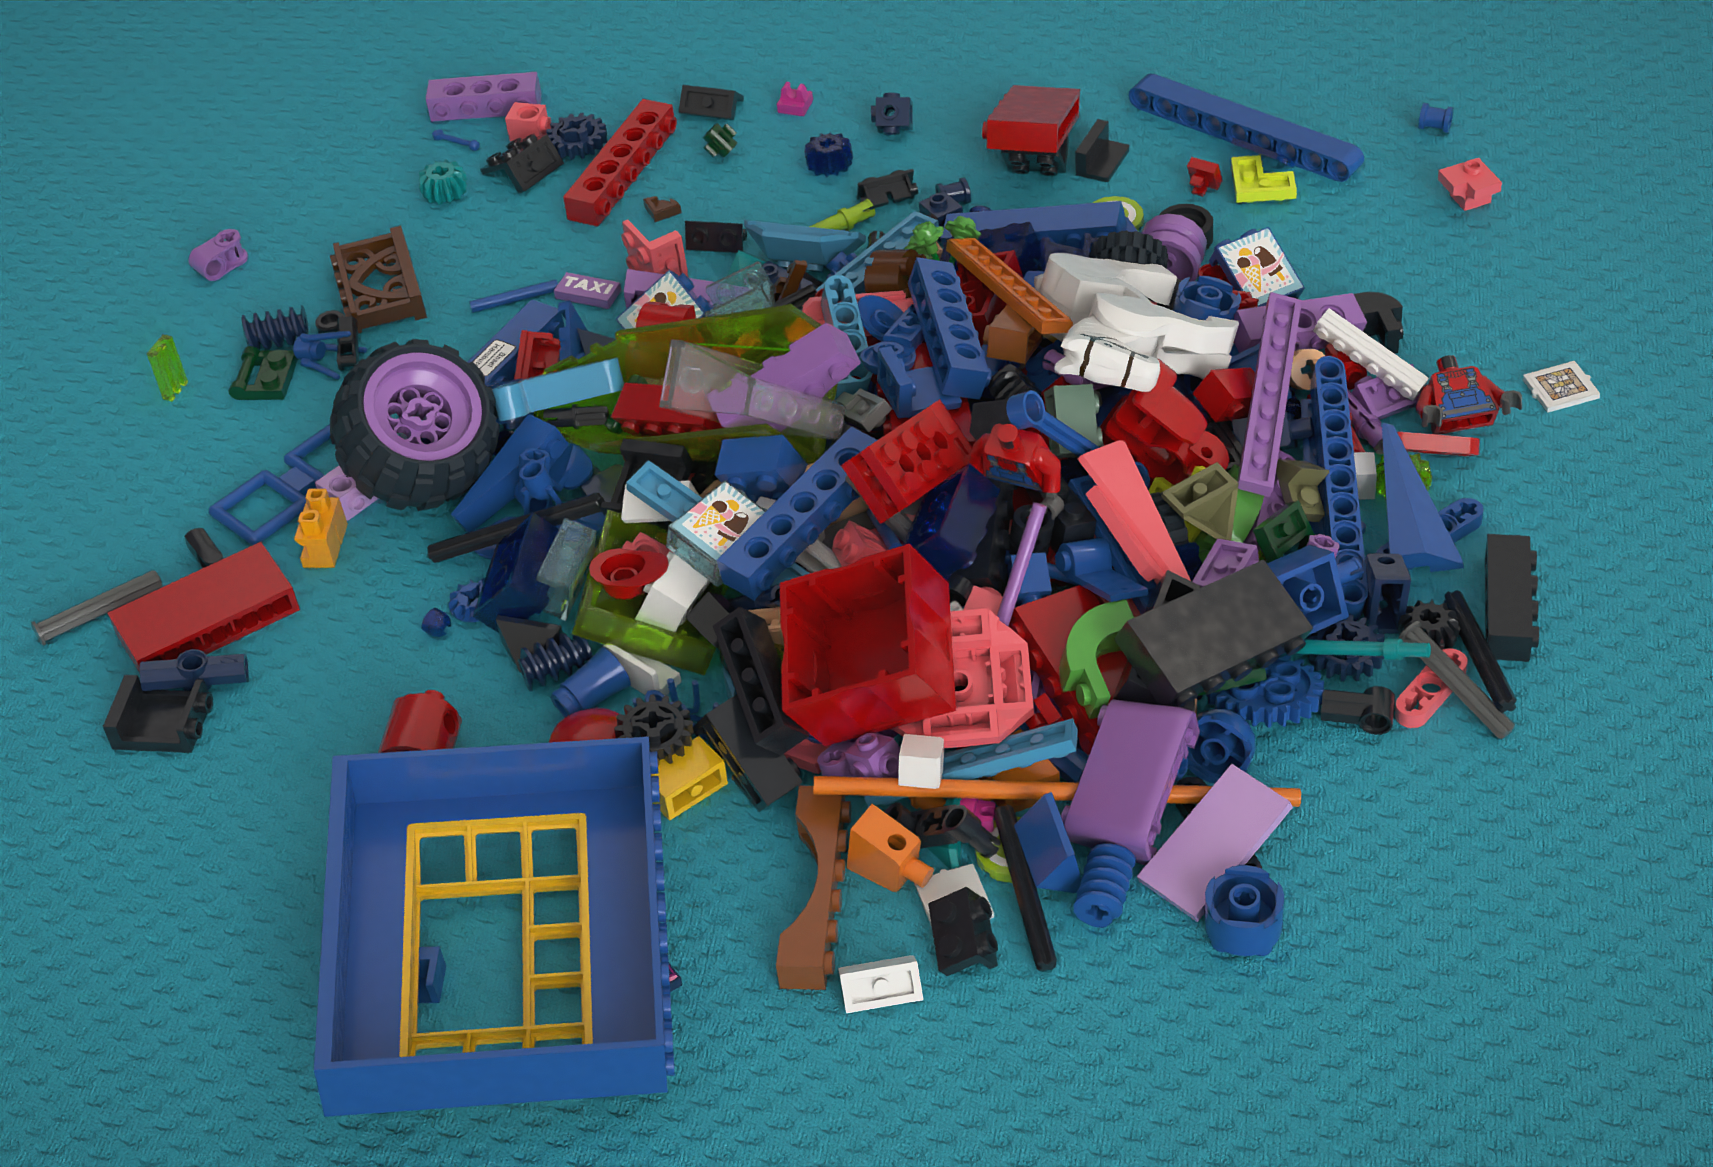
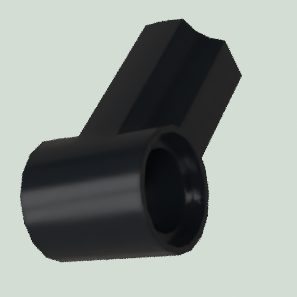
[1321,686,1395,735]

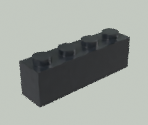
[1484,534,1539,662]
[713,607,809,755]

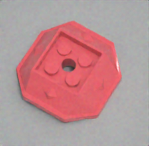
[891,608,1034,748]

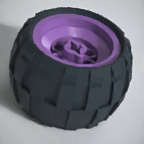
[330,339,499,511]

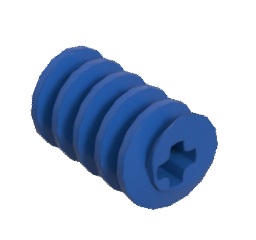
[1074,843,1136,928]

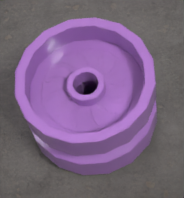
[1141,214,1207,282]

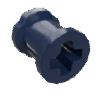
[935,177,971,204]

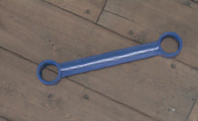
[1006,390,1150,490]

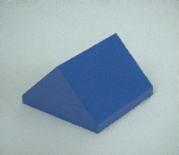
[1014,792,1081,893]

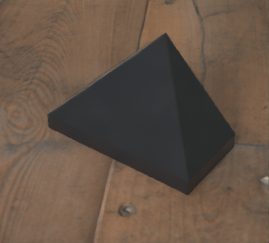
[496,615,563,673]

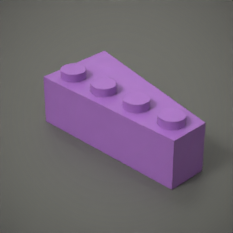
[709,323,861,438]

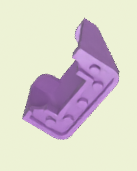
[1061,699,1200,866]

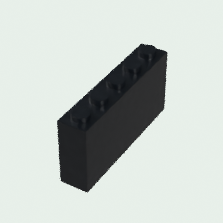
[1114,560,1314,708]

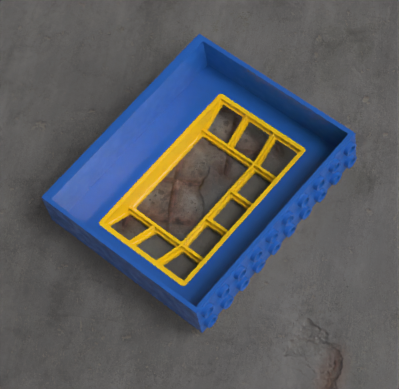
[314,737,675,1117]

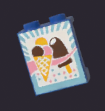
[1209,227,1305,307]
[616,269,716,339]

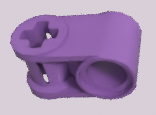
[188,229,248,281]

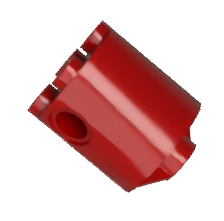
[378,690,462,753]

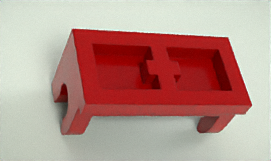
[514,330,561,379]

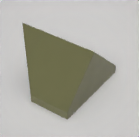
[1161,462,1239,541]

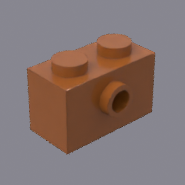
[983,304,1043,364]

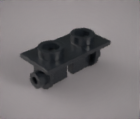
[856,169,918,209]
[685,221,748,253]

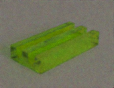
[147,334,188,402]

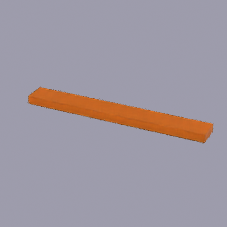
[946,238,1073,334]

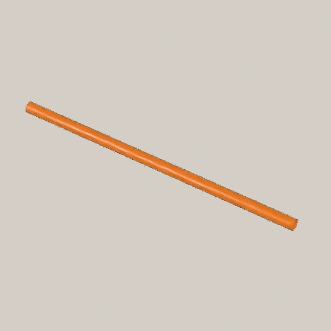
[813,776,1301,807]

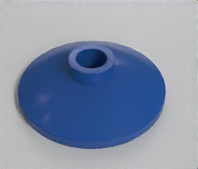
[857,295,904,341]

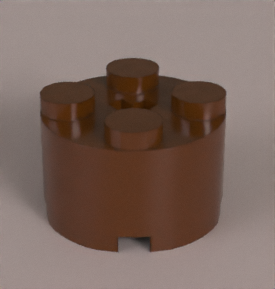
[864,249,927,298]

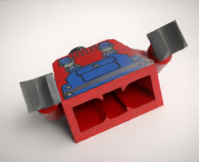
[1416,355,1522,435]
[958,424,1064,520]

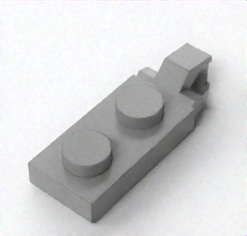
[835,389,892,432]

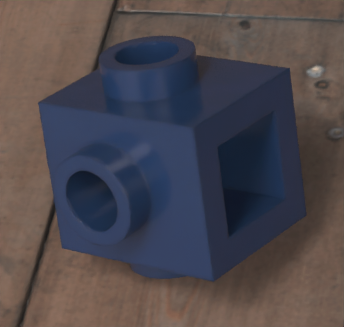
[871,93,913,135]

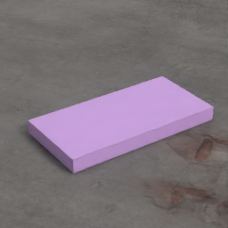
[1137,764,1293,922]

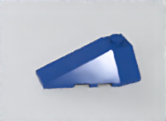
[451,414,569,533]

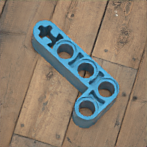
[819,275,873,402]
[492,357,624,421]

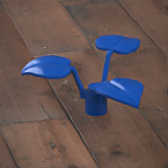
[474,441,608,560]

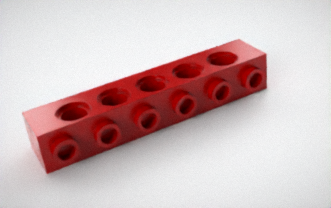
[563,99,677,227]

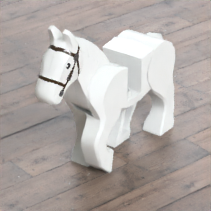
[1034,253,1239,392]

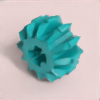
[419,159,467,205]

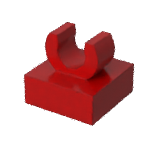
[1187,157,1223,197]
[1025,693,1064,730]

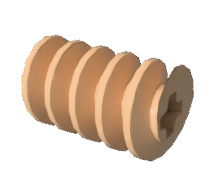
[1289,349,1325,390]

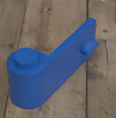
[1055,537,1148,602]

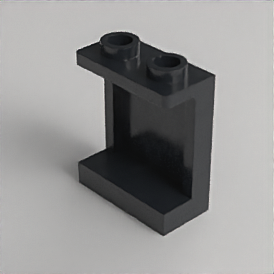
[600,439,694,533]
[103,675,213,753]

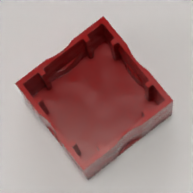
[780,544,956,746]

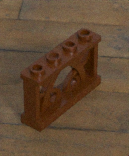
[330,226,427,334]

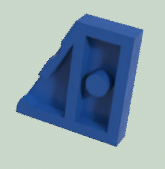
[558,300,588,370]

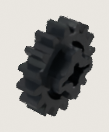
[614,694,694,766]

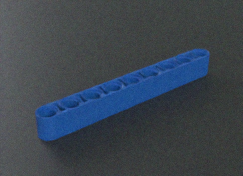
[1128,73,1364,182]
[1310,356,1368,621]

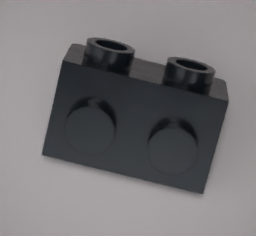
[928,887,998,976]

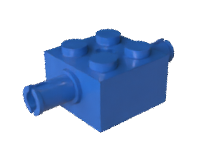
[1267,545,1363,635]

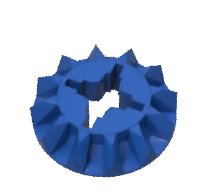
[448,578,502,622]

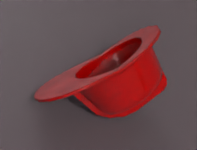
[589,548,669,600]

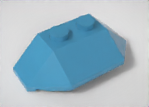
[744,220,866,273]

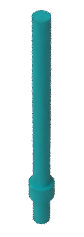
[1284,638,1431,660]

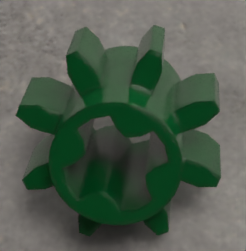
[703,123,738,158]

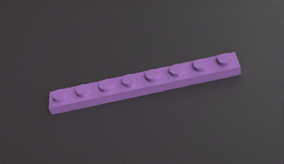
[1237,292,1302,497]

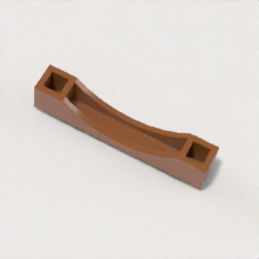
[776,786,852,990]

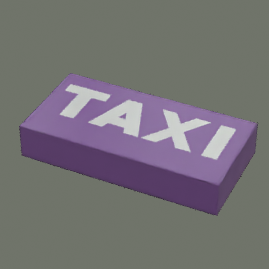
[554,272,621,309]

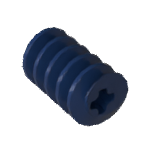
[241,305,309,350]
[518,628,593,692]

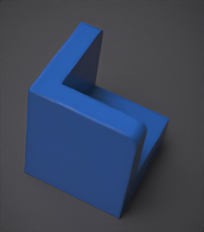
[418,946,446,1003]

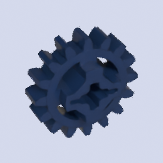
[546,113,608,160]
[1308,614,1385,682]

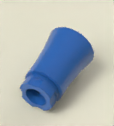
[550,647,631,718]

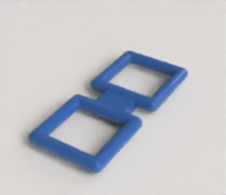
[209,424,331,545]

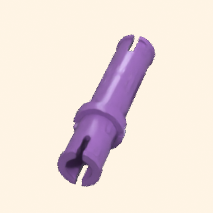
[1347,389,1384,454]

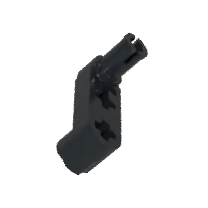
[884,802,1001,859]

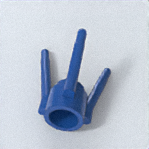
[293,331,367,380]

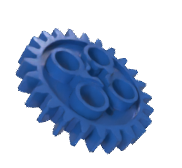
[1206,655,1324,728]

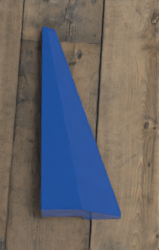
[1382,423,1464,572]

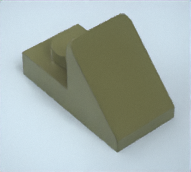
[1276,459,1329,522]

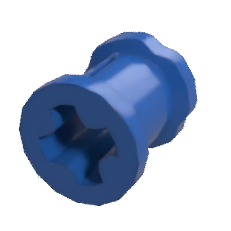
[1419,103,1454,133]

